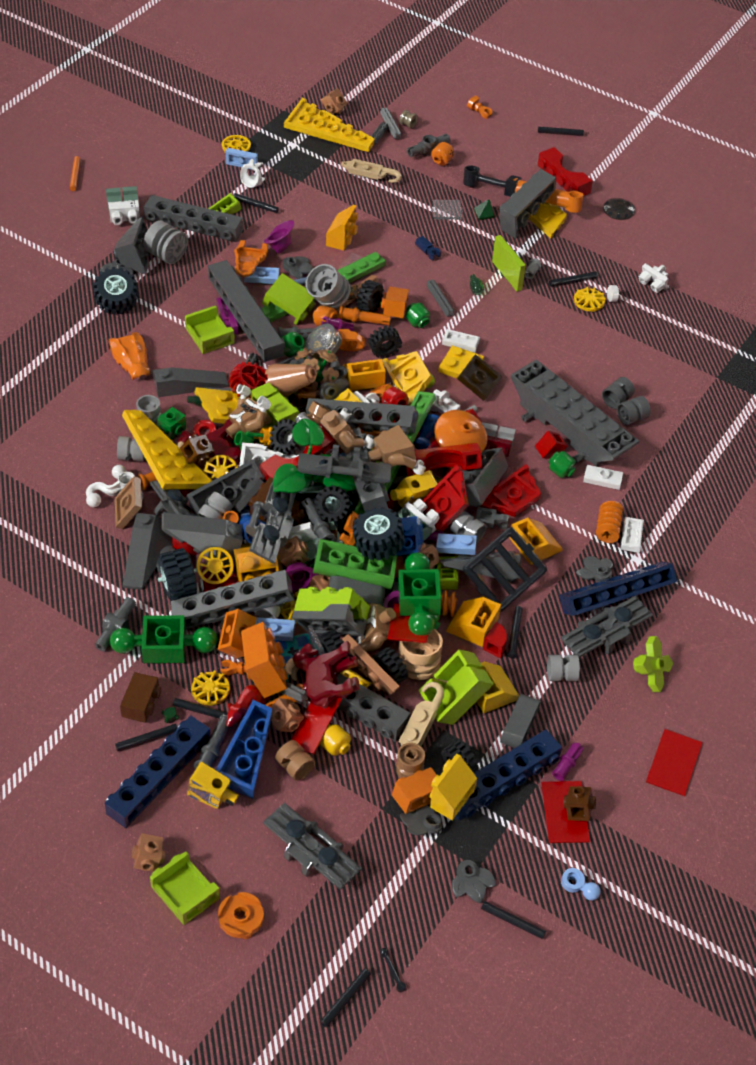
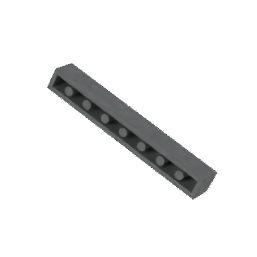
[208,260,285,362]

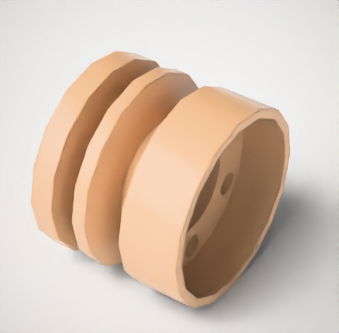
[399,629,443,680]

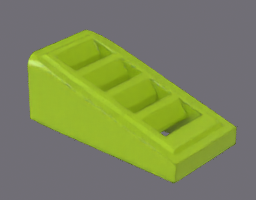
[208,193,242,215]
[436,557,458,590]

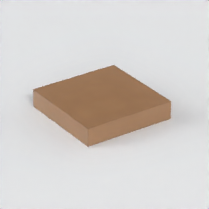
[115,476,142,529]

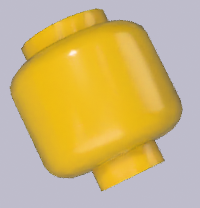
[320,724,351,756]

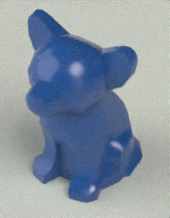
[413,414,440,450]

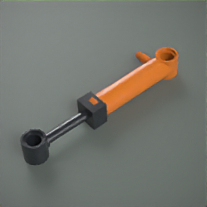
[463,165,584,213]

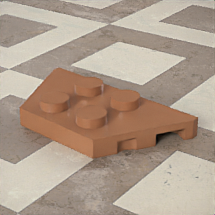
[342,634,400,696]

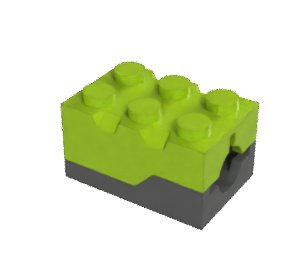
[292,587,370,636]

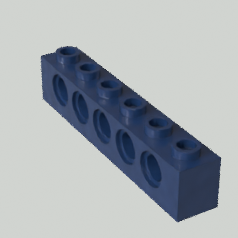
[559,561,677,616]
[104,715,211,828]
[456,729,562,821]

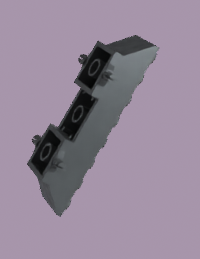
[511,359,639,467]

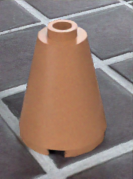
[265,364,317,397]

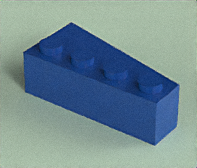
[216,700,272,799]

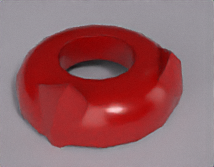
[192,420,217,436]

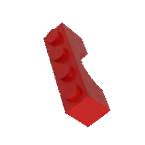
[538,147,593,196]
[260,424,335,480]
[404,443,482,477]

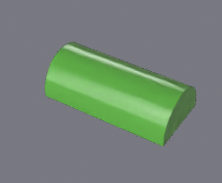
[313,539,397,590]

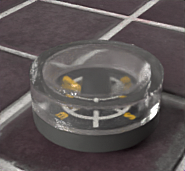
[305,324,342,354]

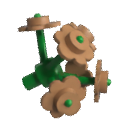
[294,348,339,388]

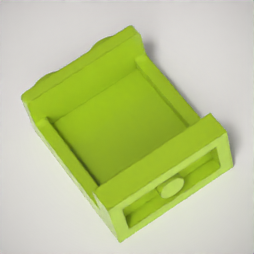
[261,273,316,325]
[185,306,235,354]
[150,851,220,925]

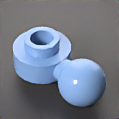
[561,868,601,901]

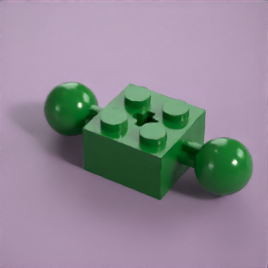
[398,552,441,635]
[110,615,218,663]

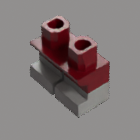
[482,422,516,457]

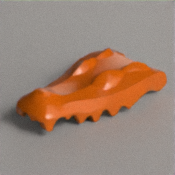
[234,240,268,278]
[109,332,151,380]

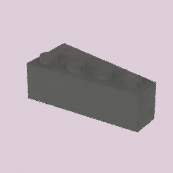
[499,169,556,239]

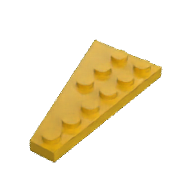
[284,97,375,152]
[122,409,212,489]

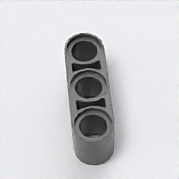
[328,576,386,606]
[500,694,541,748]

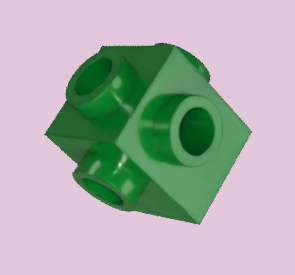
[157,407,187,440]

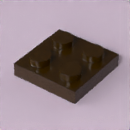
[457,354,502,401]

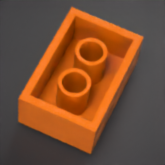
[241,622,288,698]

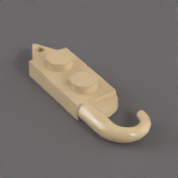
[341,159,402,183]
[398,682,444,746]

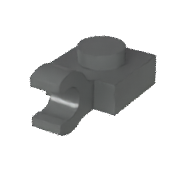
[475,507,509,529]

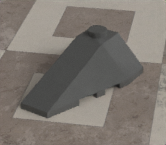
[114,217,149,274]
[152,367,228,398]
[186,459,263,516]
[162,512,243,569]
[123,513,173,590]
[440,551,521,582]

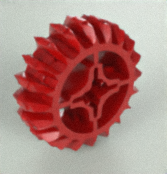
[228,362,268,399]

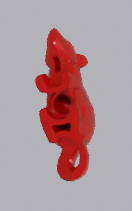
[226,685,272,727]

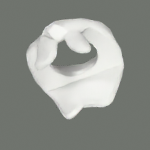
[240,159,265,188]

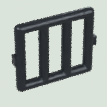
[463,527,547,612]

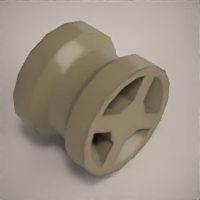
[399,110,418,128]

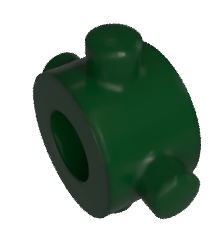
[161,707,179,723]

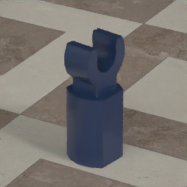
[415,236,441,260]

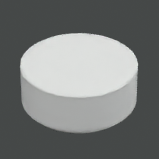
[607,285,619,302]

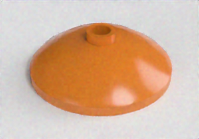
[434,410,487,453]

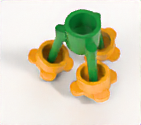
[234,427,273,450]

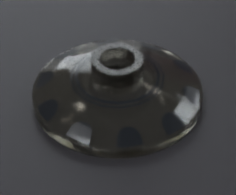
[603,198,635,220]

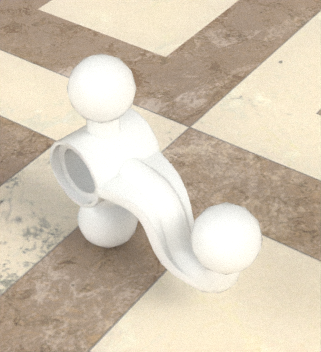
[86,465,144,507]

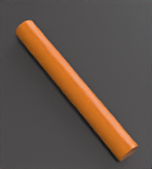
[70,156,80,191]

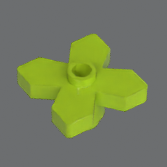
[633,636,673,692]

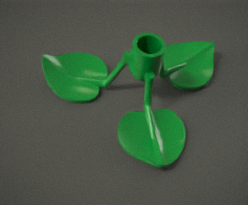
[273,419,356,493]

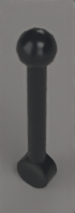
[380,948,406,992]

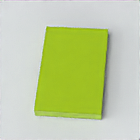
[492,235,526,292]

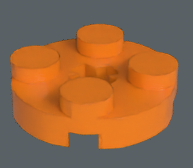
[218,892,264,939]

